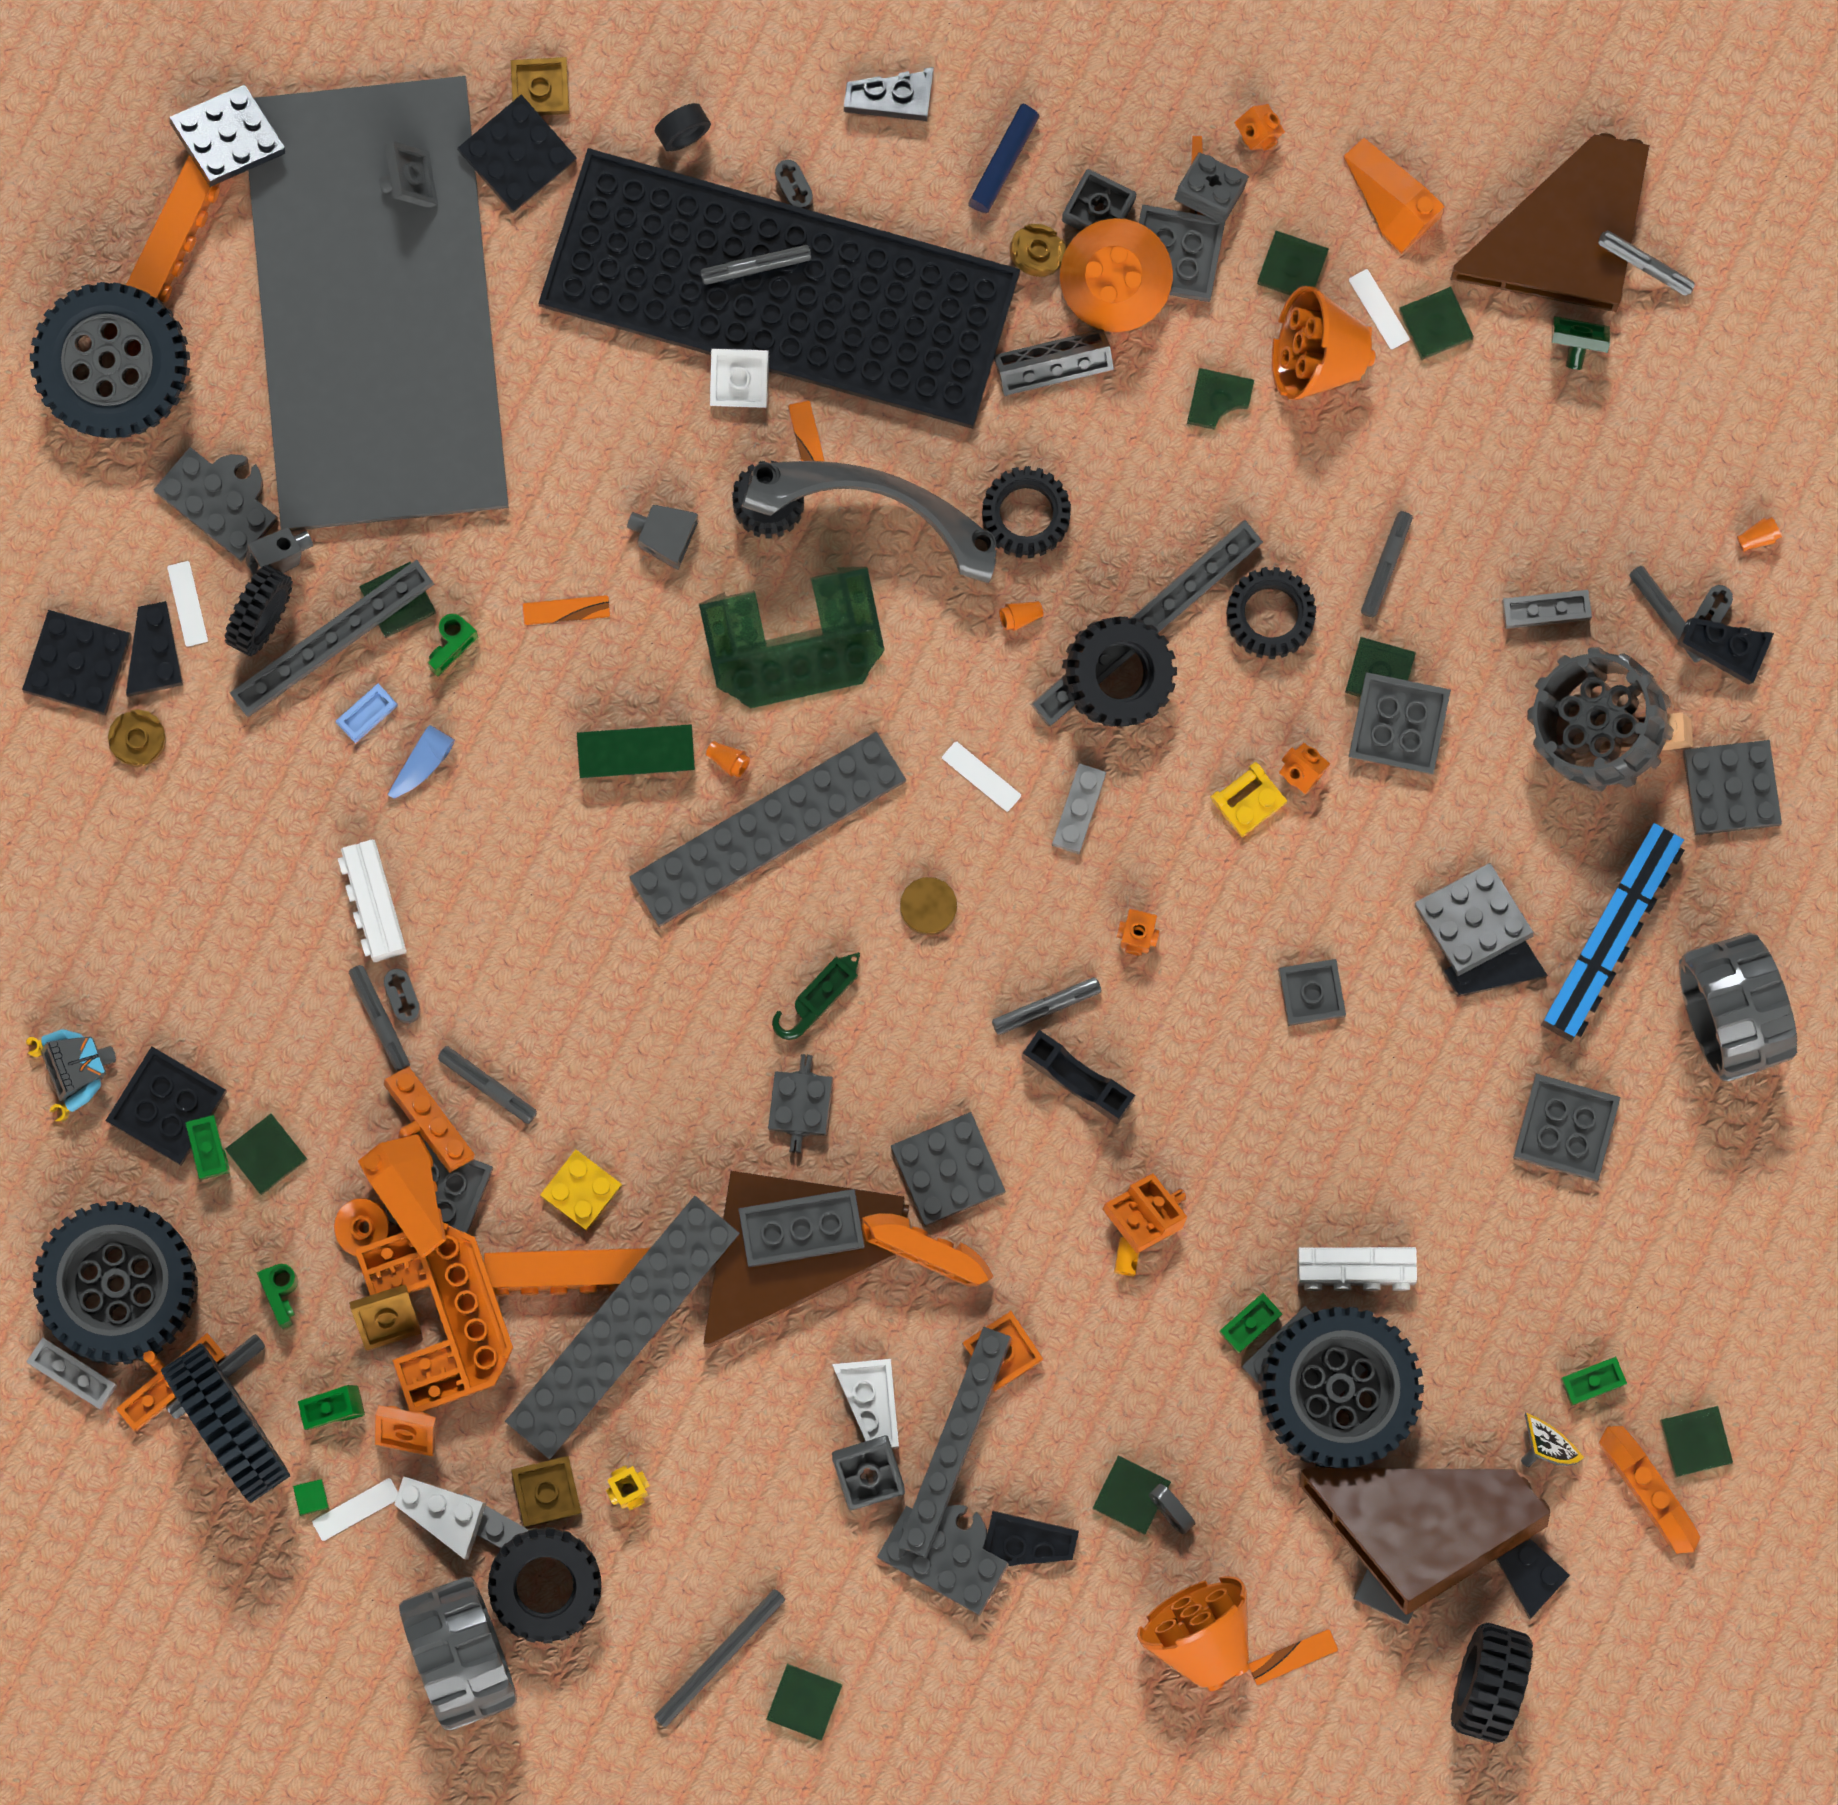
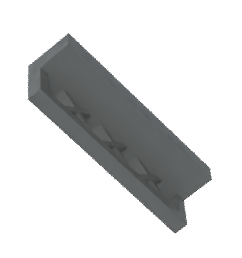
[994,329,1114,396]

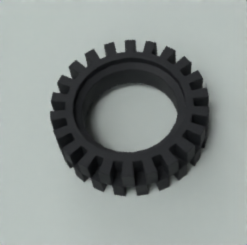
[982,466,1071,558]
[225,565,293,656]
[1226,567,1316,659]

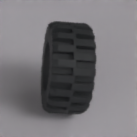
[1062,617,1177,727]
[488,1527,602,1644]
[1451,1623,1533,1744]

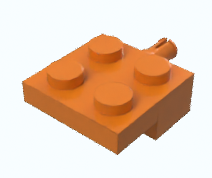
[1102,1173,1187,1253]

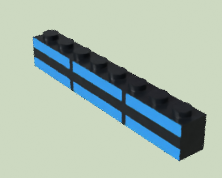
[1541,823,1685,1042]

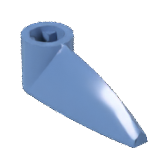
[388,725,455,798]

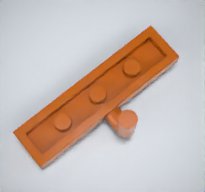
[383,1066,475,1173]
[116,1333,227,1432]

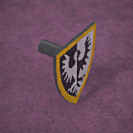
[1521,1413,1585,1467]

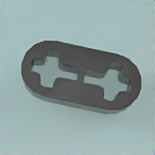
[775,160,813,210]
[1694,585,1733,623]
[384,969,421,1024]
[1148,1484,1195,1535]

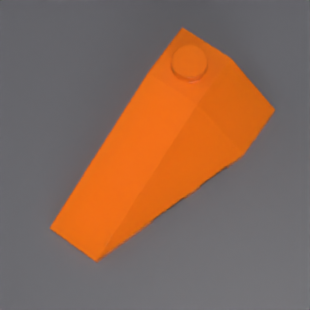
[1343,138,1445,254]
[358,1134,446,1258]

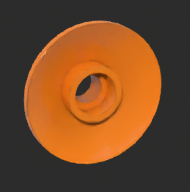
[334,1198,390,1256]

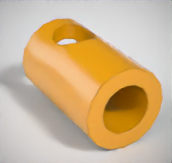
[1114,1237,1139,1276]

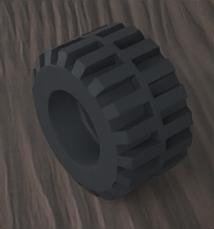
[732,461,804,538]

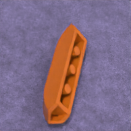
[862,1214,994,1287]
[1599,1426,1700,1554]

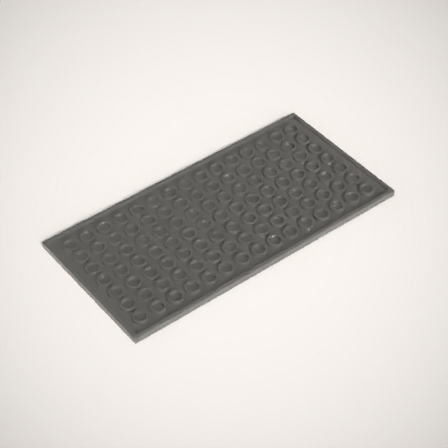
[248,76,509,531]

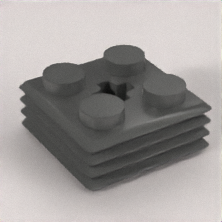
[1174,153,1249,223]
[1062,169,1136,231]
[832,1435,905,1511]

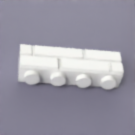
[338,839,407,962]
[1297,1247,1417,1291]

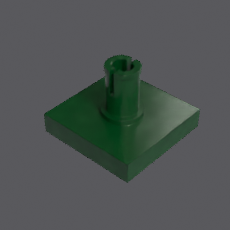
[1552,316,1610,370]

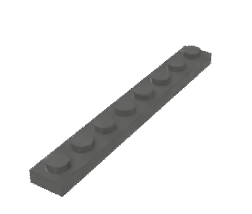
[230,559,435,717]
[898,1327,1012,1558]

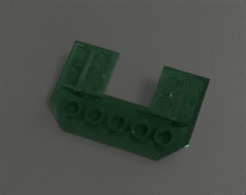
[699,567,885,708]

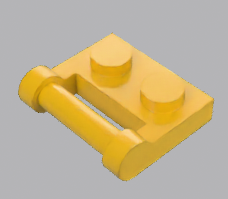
[1210,761,1287,837]

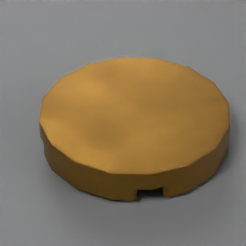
[1009,224,1066,277]
[108,709,166,767]
[900,877,957,935]

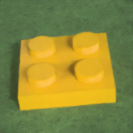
[540,1149,622,1232]

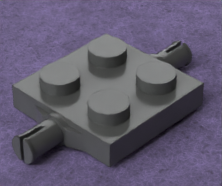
[768,1054,834,1154]

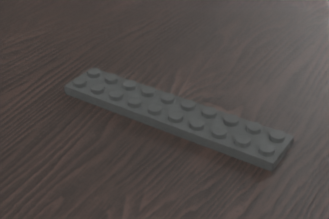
[629,731,906,927]
[505,1196,740,1459]

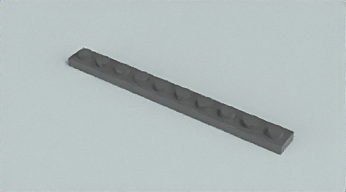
[1030,520,1263,726]

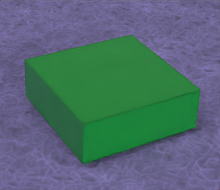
[293,1479,329,1516]

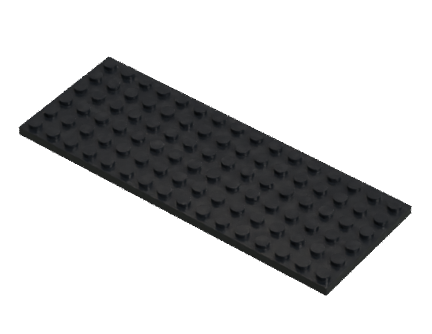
[538,148,1020,429]

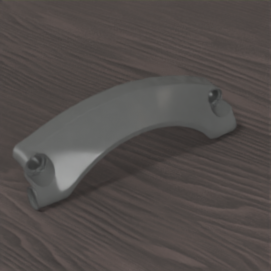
[742,461,997,583]

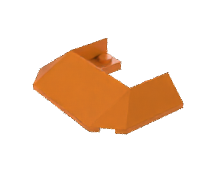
[355,1222,513,1413]

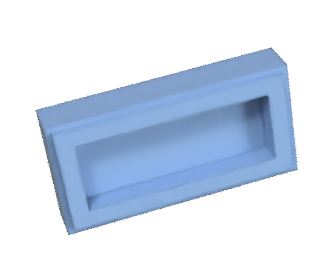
[335,683,398,743]

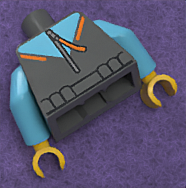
[26,1029,116,1122]

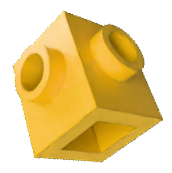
[606,1465,650,1510]

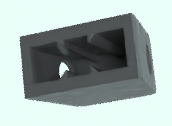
[627,505,699,570]
[246,528,313,575]

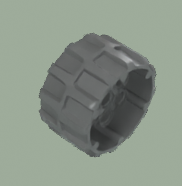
[1527,647,1674,792]
[1679,933,1798,1081]
[399,1577,517,1730]

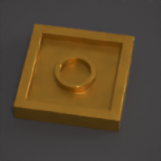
[510,57,570,116]
[349,1284,422,1351]
[511,1456,582,1528]

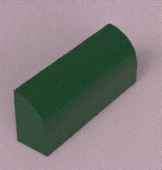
[577,724,695,778]

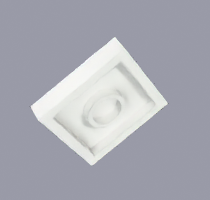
[710,349,769,408]

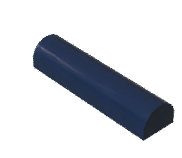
[968,103,1040,213]

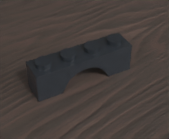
[1022,1030,1135,1124]

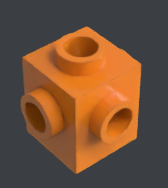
[1234,104,1285,151]
[1279,743,1331,794]
[1116,908,1160,956]

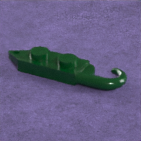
[772,952,860,1040]

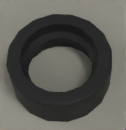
[654,103,711,151]

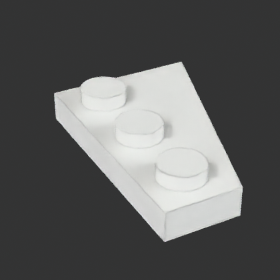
[832,1359,899,1448]
[394,1476,487,1560]

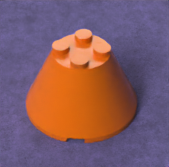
[1060,218,1173,332]
[1272,286,1376,400]
[1137,1576,1250,1691]

